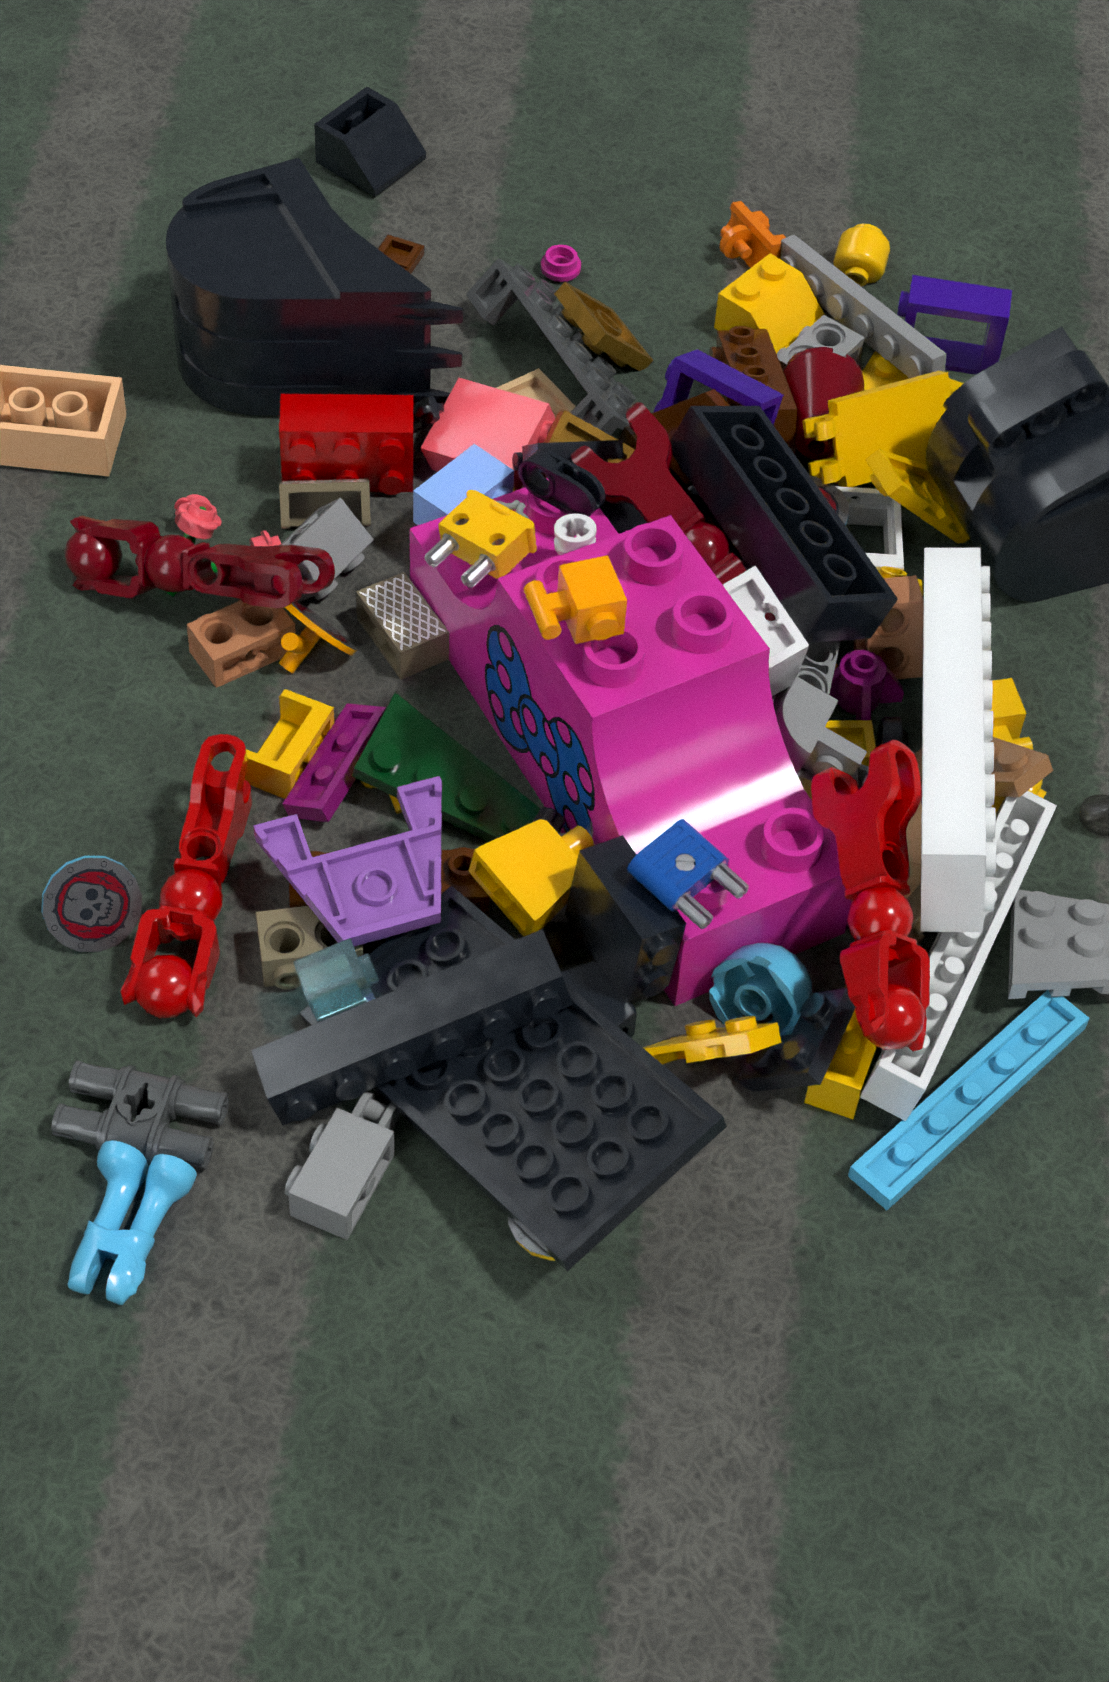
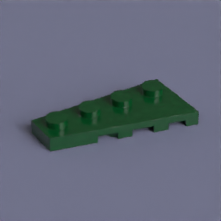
[352,692,541,842]

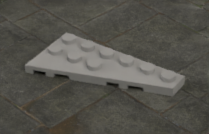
[1008,889,1109,999]

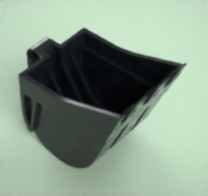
[166,158,464,416]
[926,326,1109,602]

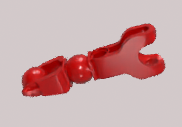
[120,734,252,1018]
[811,740,930,1052]

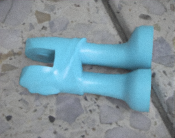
[68,1140,197,1305]

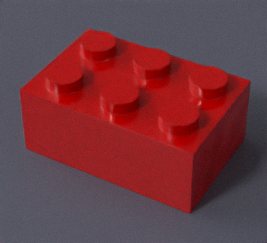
[279,394,413,495]

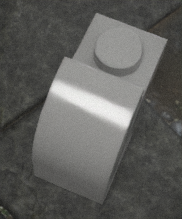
[775,676,867,776]

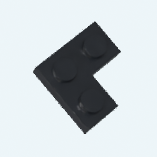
[737,988,855,1092]

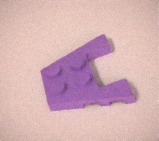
[253,776,442,949]

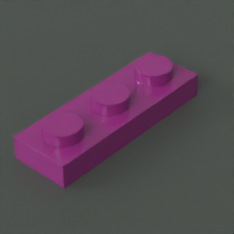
[282,703,386,822]

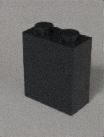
[565,835,687,1003]

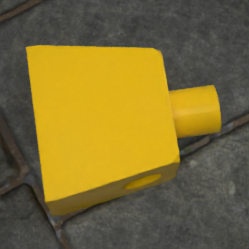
[469,819,595,937]

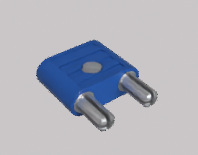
[627,819,749,929]

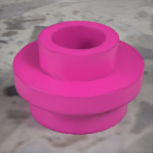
[541,245,581,282]

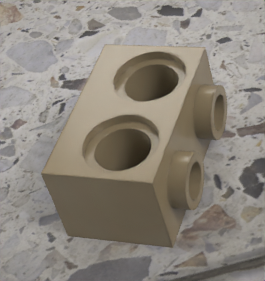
[256,906,363,990]

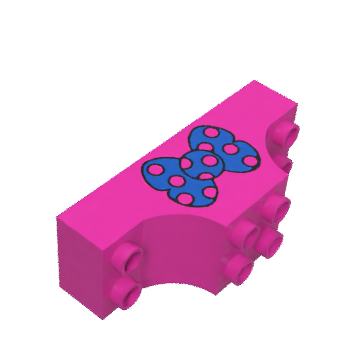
[410,478,852,1006]

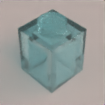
[293,938,380,1022]

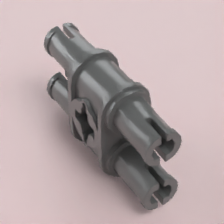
[51,1060,229,1170]

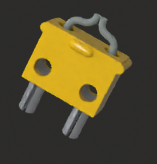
[424,490,537,588]

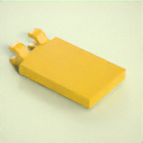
[802,371,951,487]

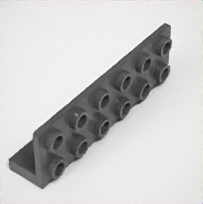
[466,258,636,435]

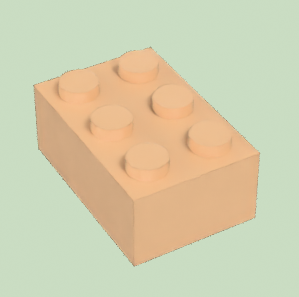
[0,365,126,477]

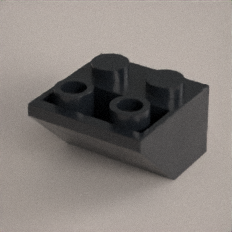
[314,87,426,197]

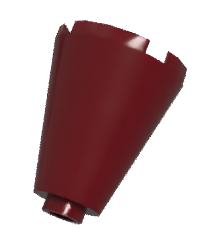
[783,347,865,460]

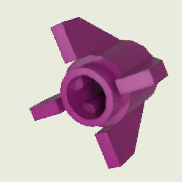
[829,650,904,720]

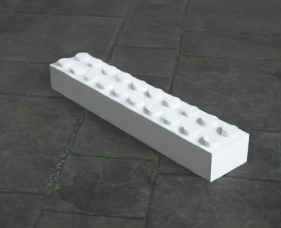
[920,548,996,932]

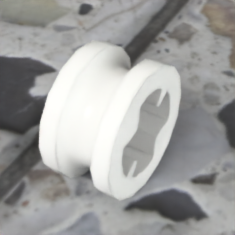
[554,514,597,555]

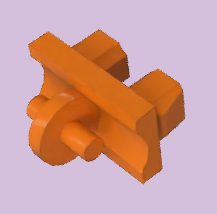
[719,201,786,268]

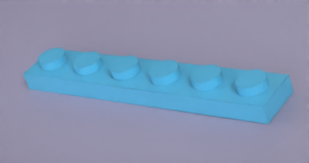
[848,990,1089,1210]

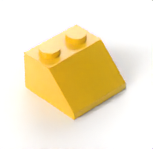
[714,253,825,354]

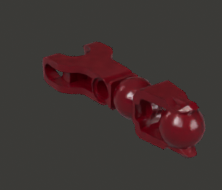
[570,402,776,621]
[65,515,335,608]

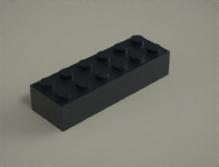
[670,406,898,643]

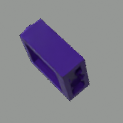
[897,275,1012,375]
[653,349,784,425]

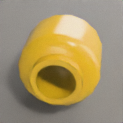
[833,223,890,287]

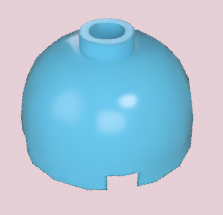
[709,943,812,1036]

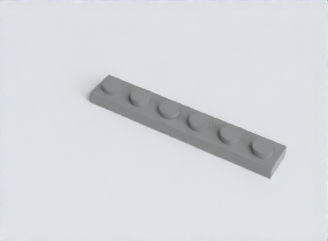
[780,235,946,378]

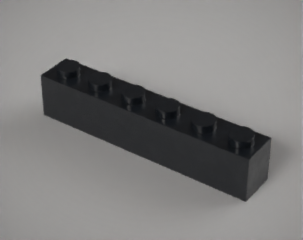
[251,929,573,1126]

